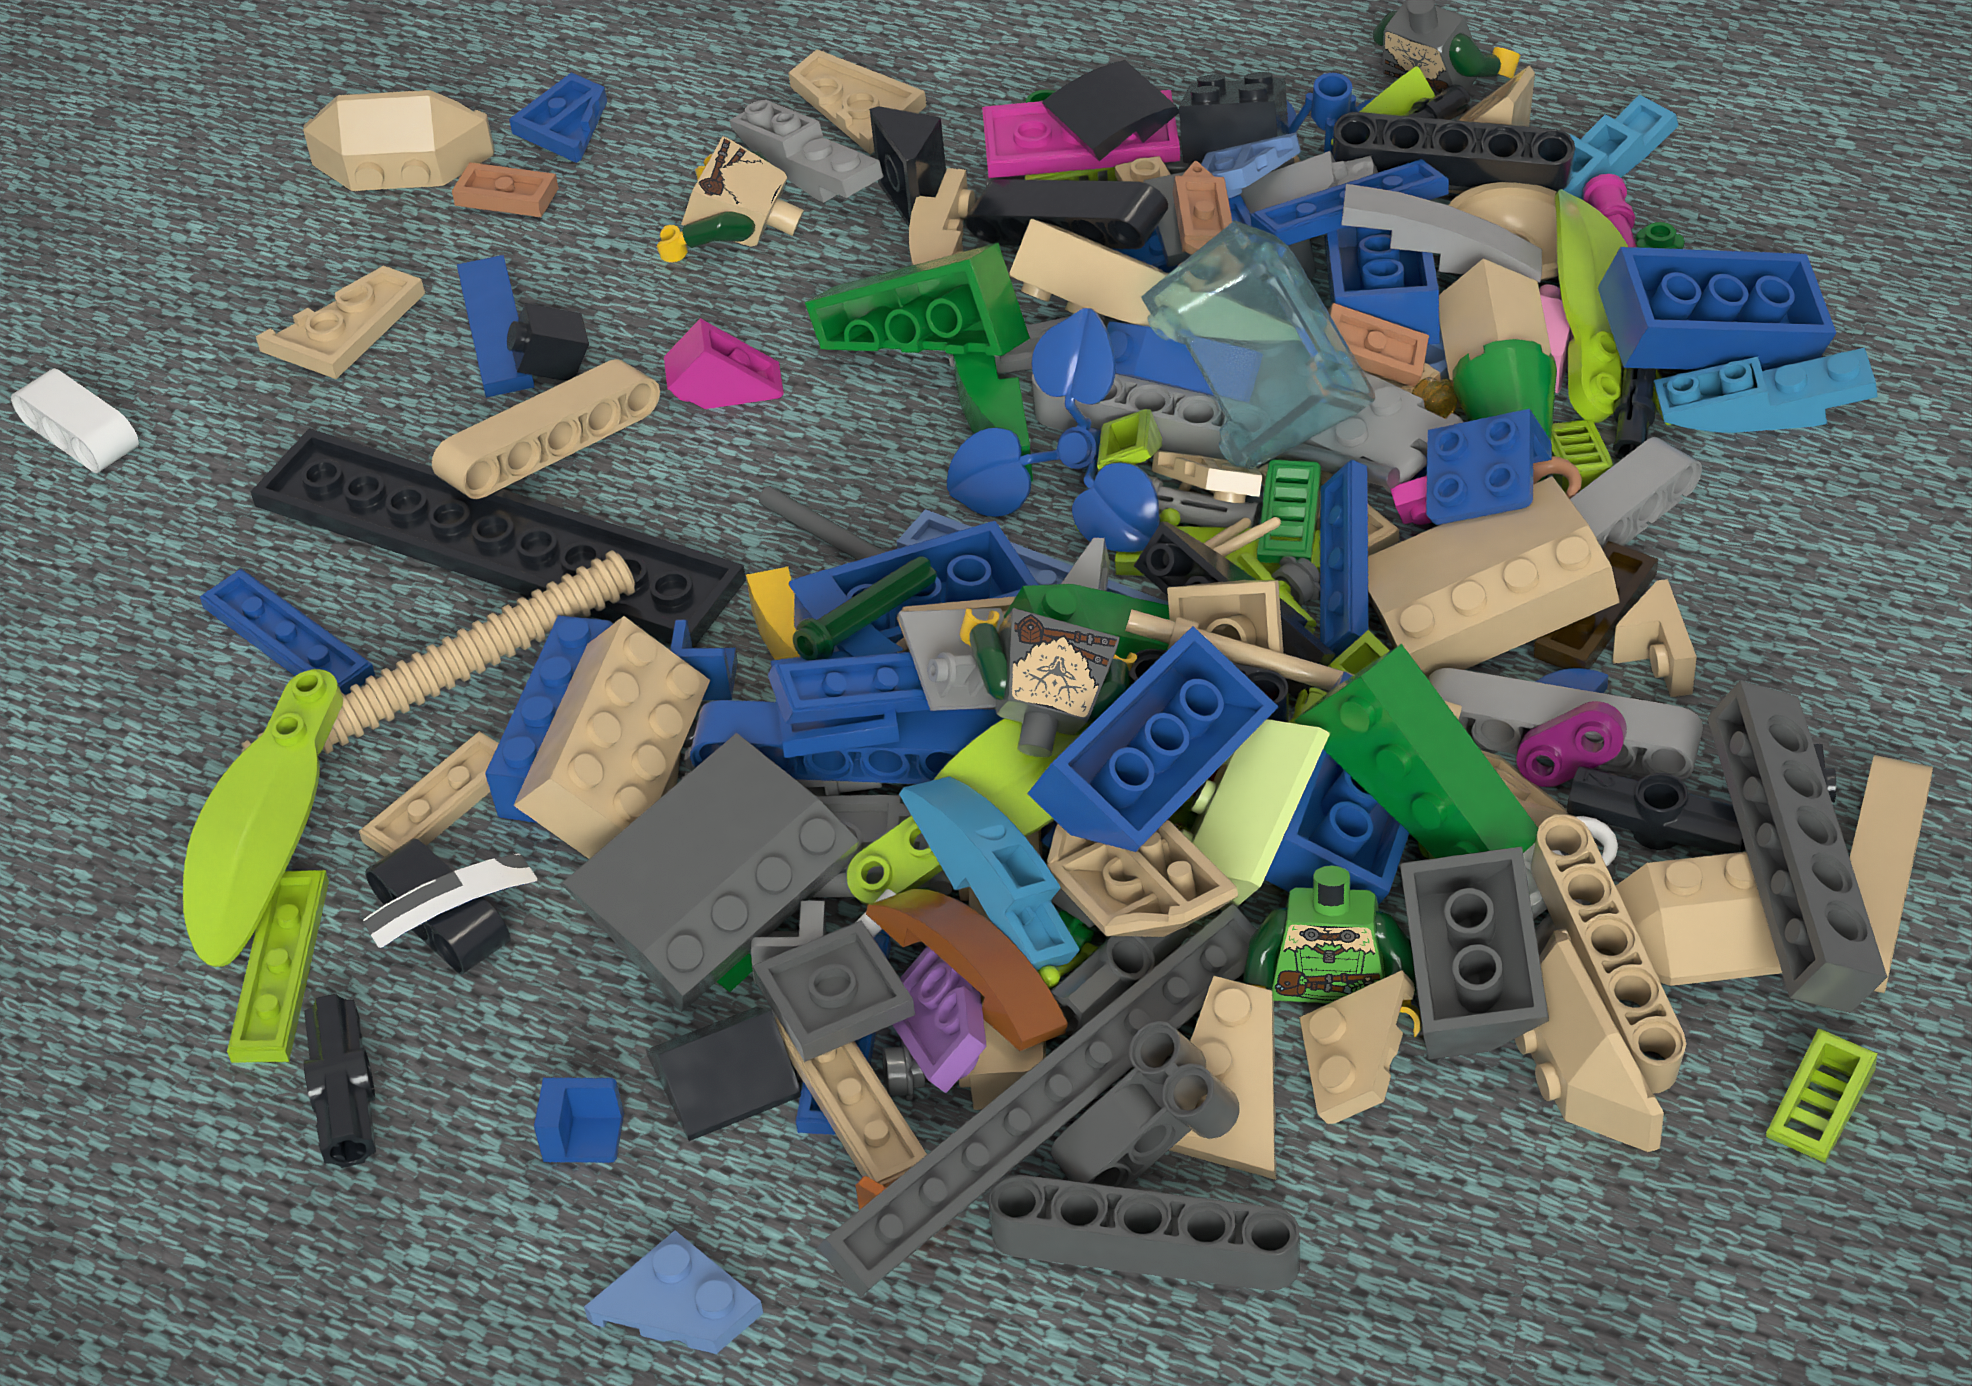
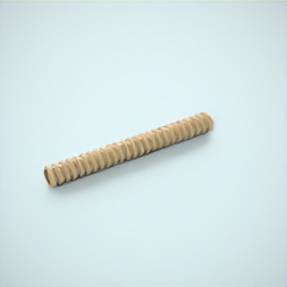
[241,550,635,754]

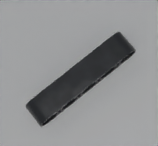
[1333,112,1575,192]
[965,179,1168,250]

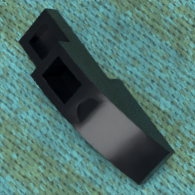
[1134,522,1336,699]

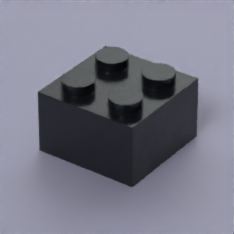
[1179,72,1289,163]

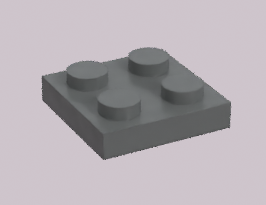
[752,920,915,1062]

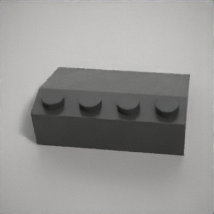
[562,733,859,1012]

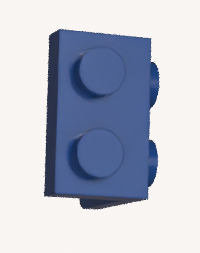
[1426,409,1552,525]

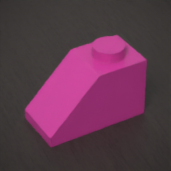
[664,318,784,409]

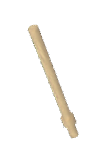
[1125,609,1462,720]

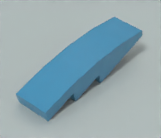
[1550,94,1678,200]

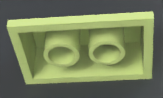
[1180,719,1330,911]

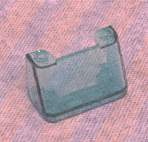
[1141,220,1376,469]

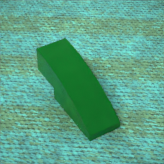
[953,352,1033,481]

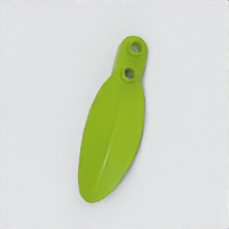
[1555,189,1628,423]
[183,669,343,967]
[847,718,1092,906]

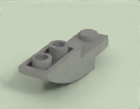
[729,100,883,203]

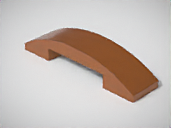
[866,889,1068,1051]

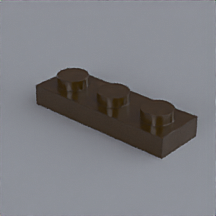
[1534,541,1658,669]

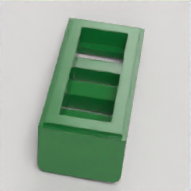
[1257,460,1321,564]

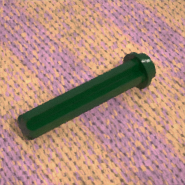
[793,556,937,661]

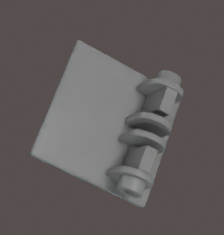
[898,608,1005,711]

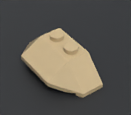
[303,90,495,191]
[1046,820,1238,937]
[1590,852,1782,986]
[1515,928,1664,1152]

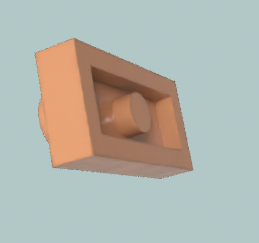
[452,162,559,217]
[1318,303,1429,387]

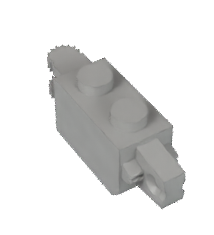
[1239,151,1378,214]

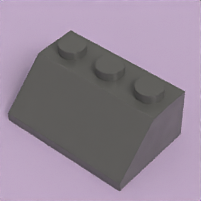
[1400,847,1549,1060]

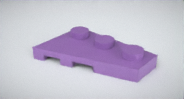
[893,946,987,1093]

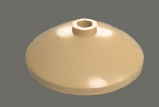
[1448,182,1559,281]

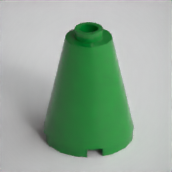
[1452,339,1557,482]

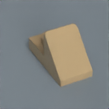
[1613,579,1697,697]

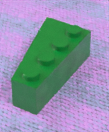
[805,243,1030,356]
[1294,644,1539,858]

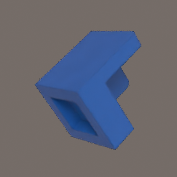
[670,620,738,700]
[534,1078,624,1163]

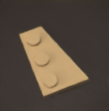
[789,49,926,155]
[256,266,425,379]
[1169,976,1276,1180]

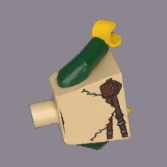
[656,136,804,262]

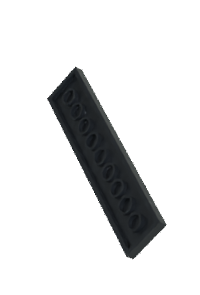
[250,428,746,648]

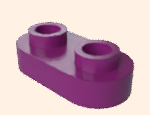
[1516,701,1627,787]

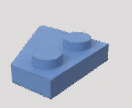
[1201,132,1301,199]
[584,1230,763,1354]

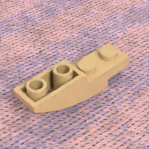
[909,168,975,266]

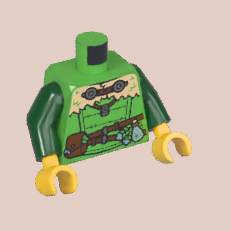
[1243,866,1422,1037]

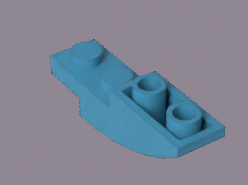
[1654,348,1878,433]
[899,776,1080,972]

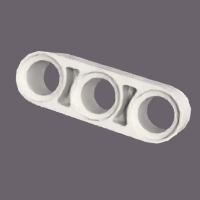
[11,368,139,473]

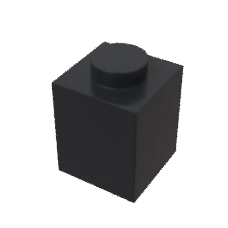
[507,303,589,381]

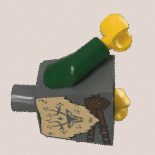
[1373,0,1521,94]
[959,608,1137,758]

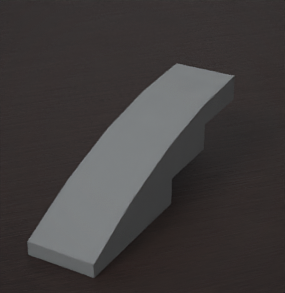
[1342,184,1542,282]

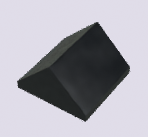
[870,106,946,227]
[646,1006,801,1141]

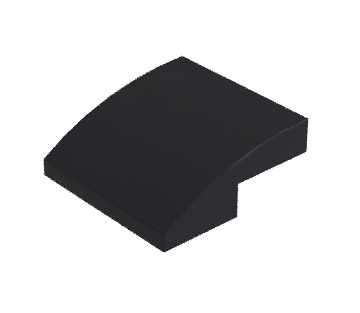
[1042,60,1179,161]

